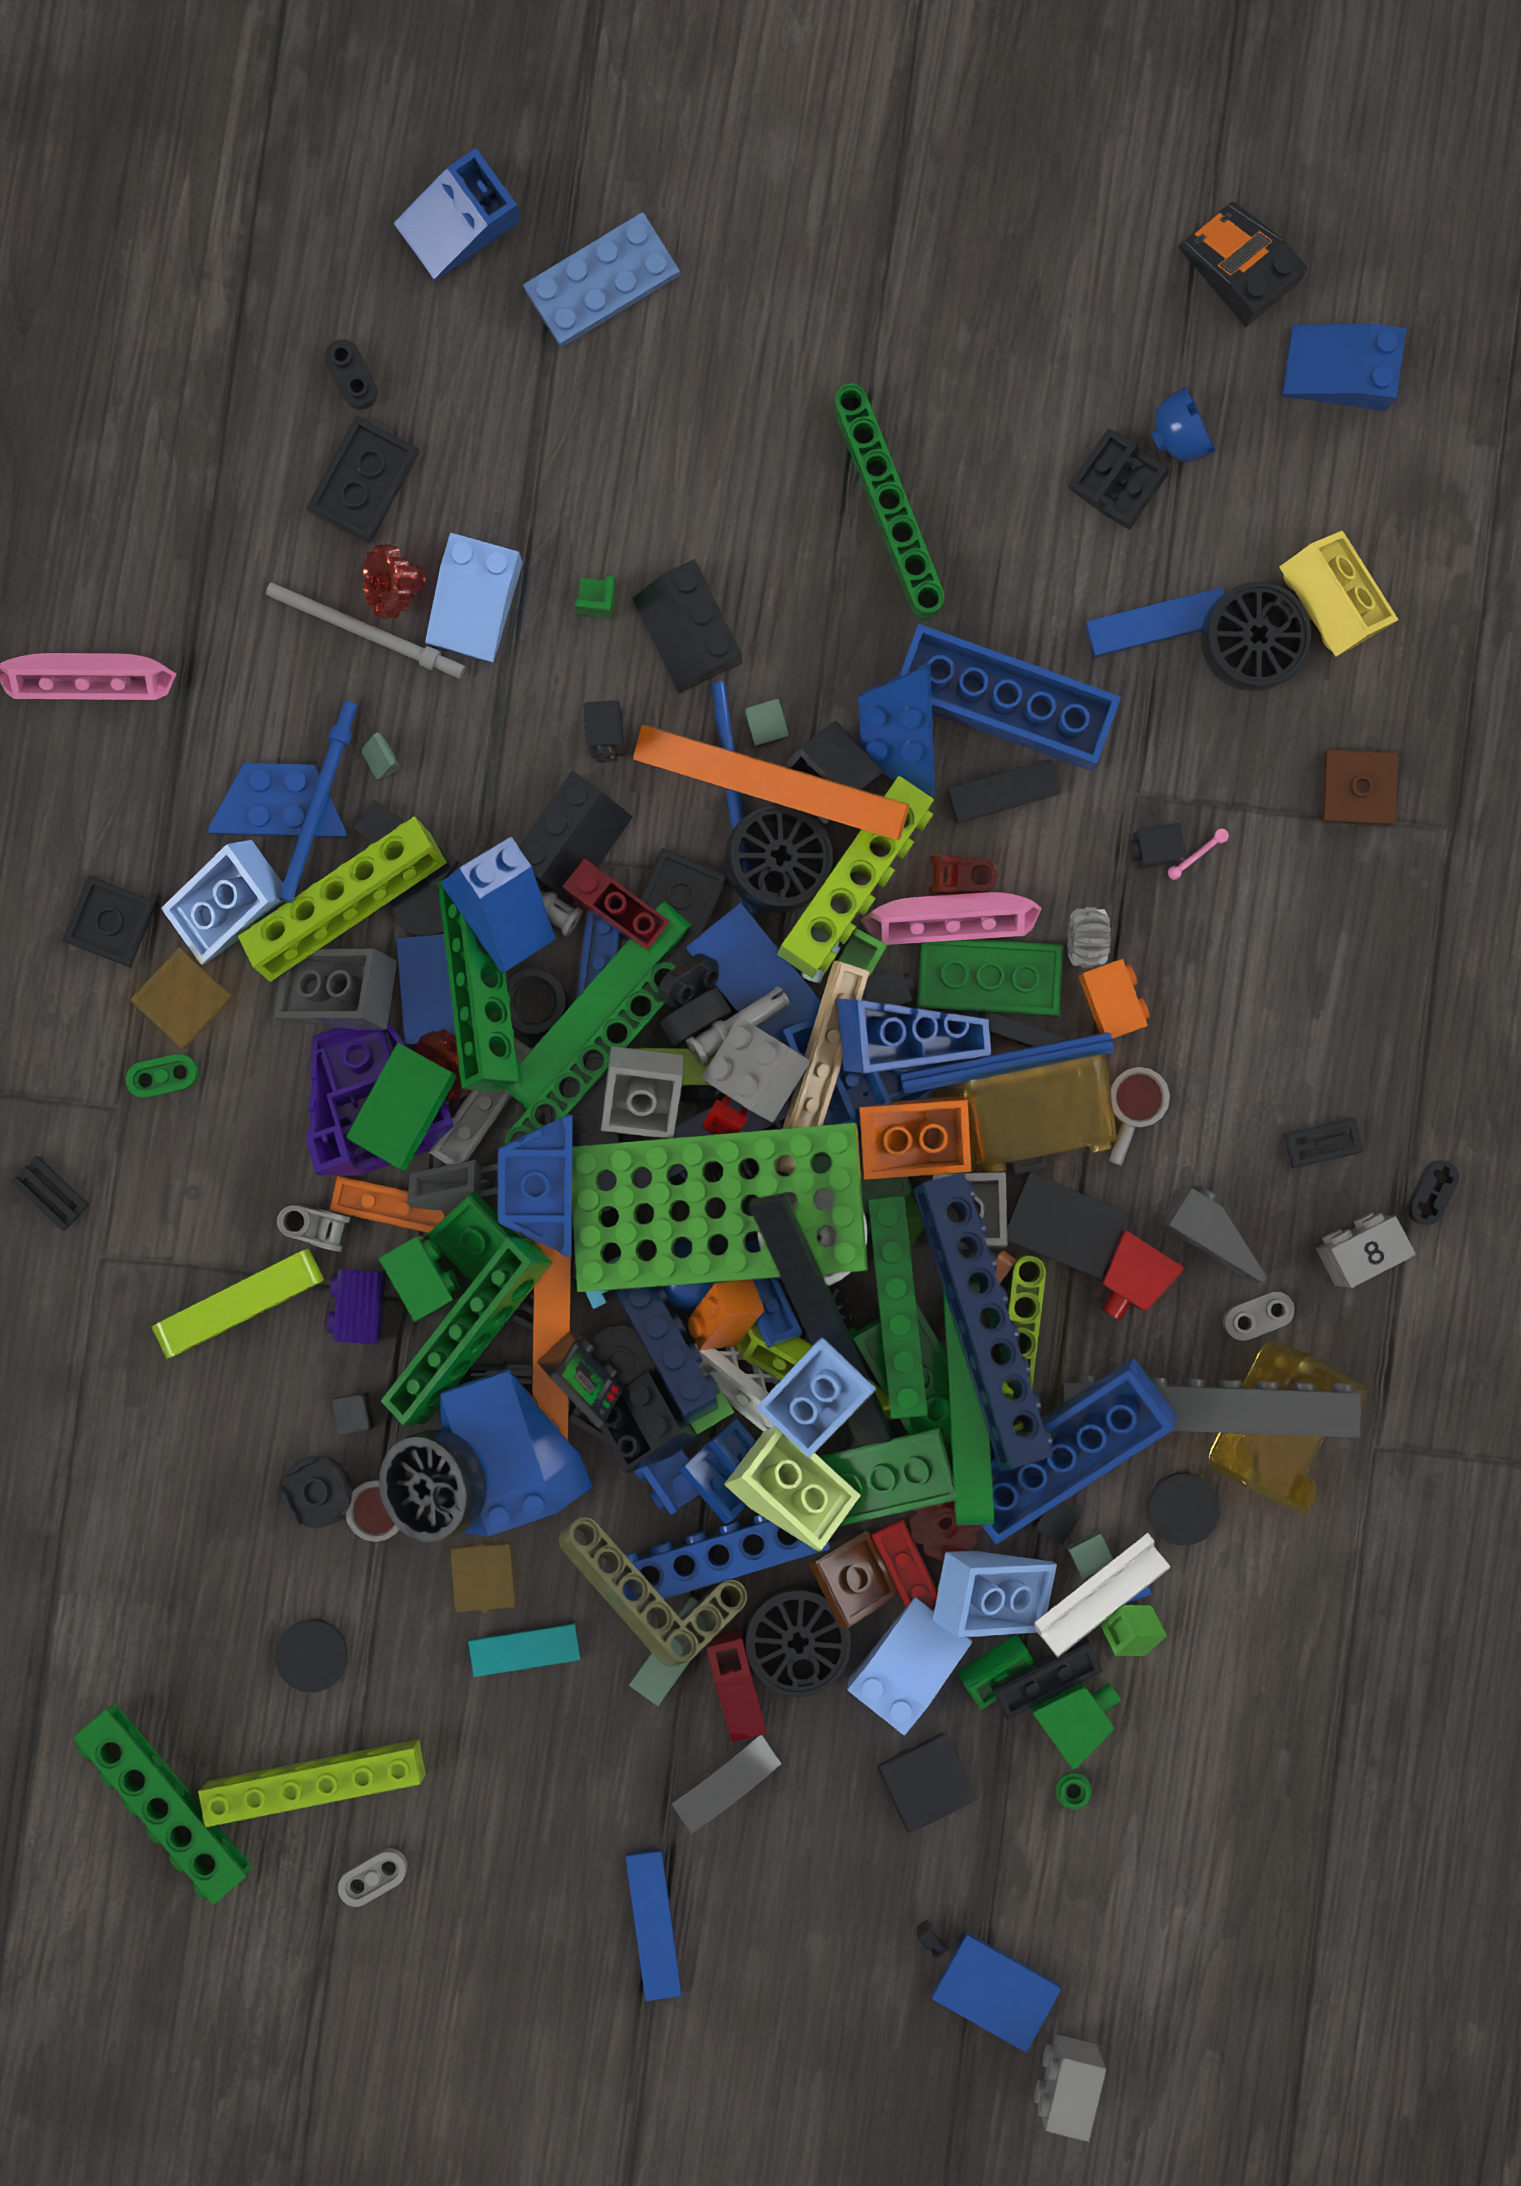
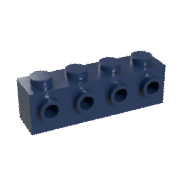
[616,1286,720,1426]

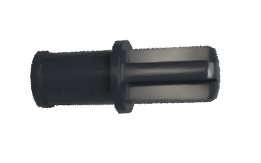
[470,1361,533,1386]

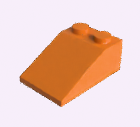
[859,1096,971,1180]

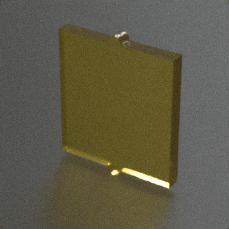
[450,1542,515,1613]

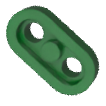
[126,1054,199,1098]

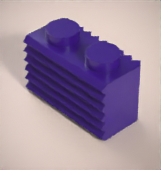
[327,1268,386,1344]

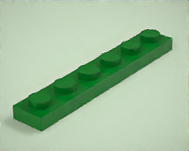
[868,1196,928,1419]

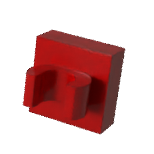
[702,1096,748,1135]

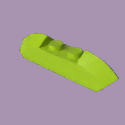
[737,1324,891,1420]

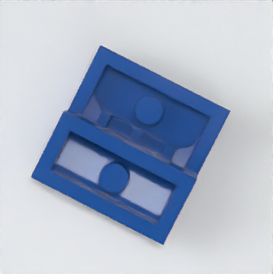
[679,1418,756,1524]

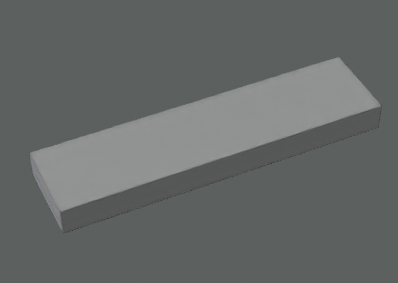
[429,1038,532,1165]

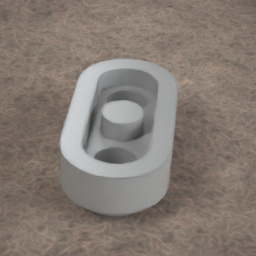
[1223,1291,1295,1341]
[338,1848,408,1907]

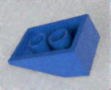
[1282,323,1406,411]
[441,837,556,974]

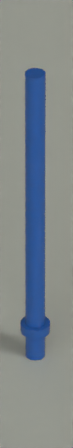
[711,682,758,914]

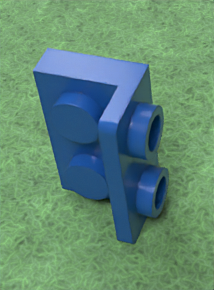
[634,1449,699,1515]

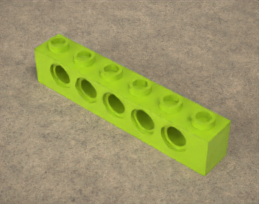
[777,776,934,979]
[238,816,447,982]
[198,1739,426,1827]

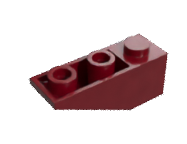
[563,858,670,951]
[706,1628,767,1742]

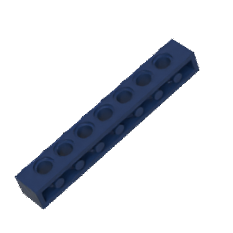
[913,1172,1053,1472]

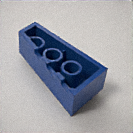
[838,999,991,1073]

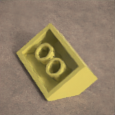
[1279,530,1399,657]

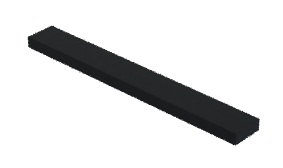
[749,1192,894,1447]

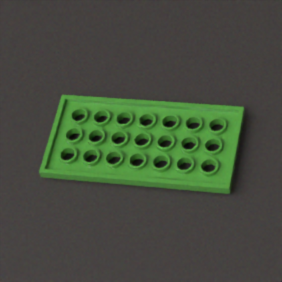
[572,1123,868,1292]

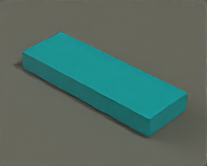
[468,1622,581,1677]

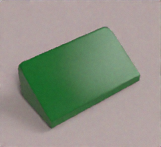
[958,1635,1035,1710]

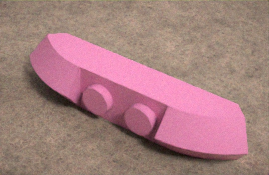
[0,653,176,700]
[861,892,1042,945]

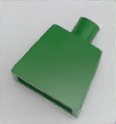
[1030,1682,1122,1770]

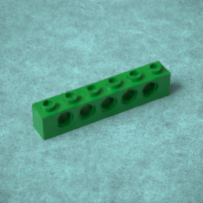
[438,879,519,1092]
[381,1237,553,1426]
[73,1702,253,1905]

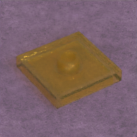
[130,948,233,1049]

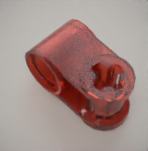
[929,855,998,895]

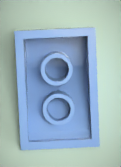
[425,532,523,663]
[161,840,286,965]
[756,1338,876,1458]
[933,1551,1057,1638]
[847,1596,972,1736]

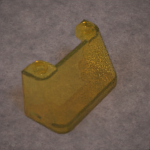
[959,1054,1117,1173]
[1209,1341,1370,1517]

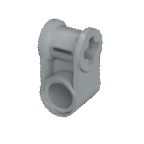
[277,1205,351,1252]

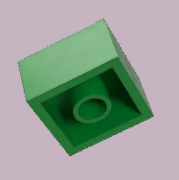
[378,1235,462,1322]

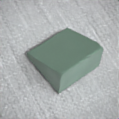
[745,699,789,747]
[362,732,400,780]
[1066,1530,1113,1579]

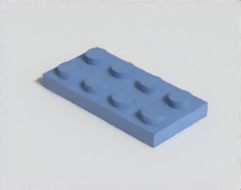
[523,212,680,348]

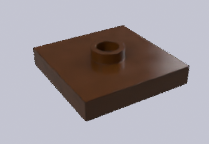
[1322,750,1398,825]
[809,1530,899,1629]

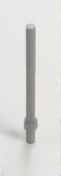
[266,582,465,679]

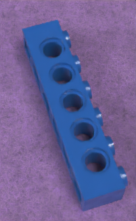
[609,1514,830,1601]

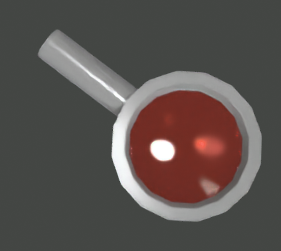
[1108,1067,1170,1166]
[346,1479,431,1542]

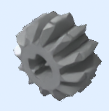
[1067,907,1111,968]

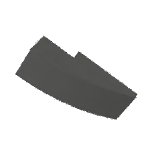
[407,1160,498,1211]
[671,1735,782,1834]

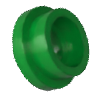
[1055,1772,1092,1810]

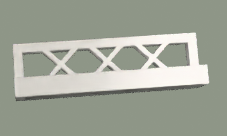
[694,1343,781,1432]
[1034,1533,1170,1658]

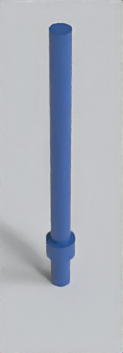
[279,701,358,903]

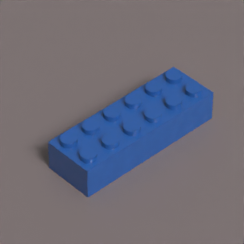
[900,624,1121,771]
[982,1357,1177,1544]

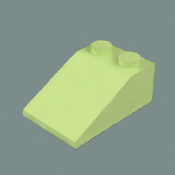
[724,1426,861,1551]

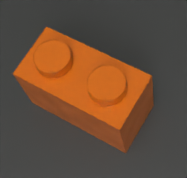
[1078,959,1150,1039]
[687,1279,764,1351]

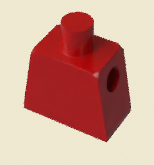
[1099,1230,1184,1321]

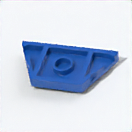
[858,664,935,797]
[208,763,348,838]
[498,1115,572,1256]

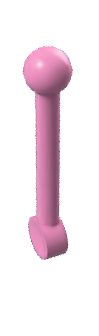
[1168,829,1229,880]

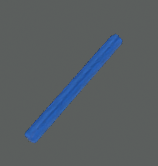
[901,1032,1114,1093]

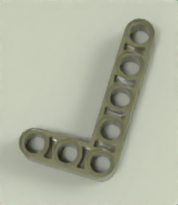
[559,1518,747,1667]

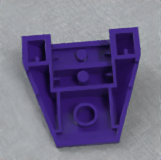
[306,1023,454,1175]

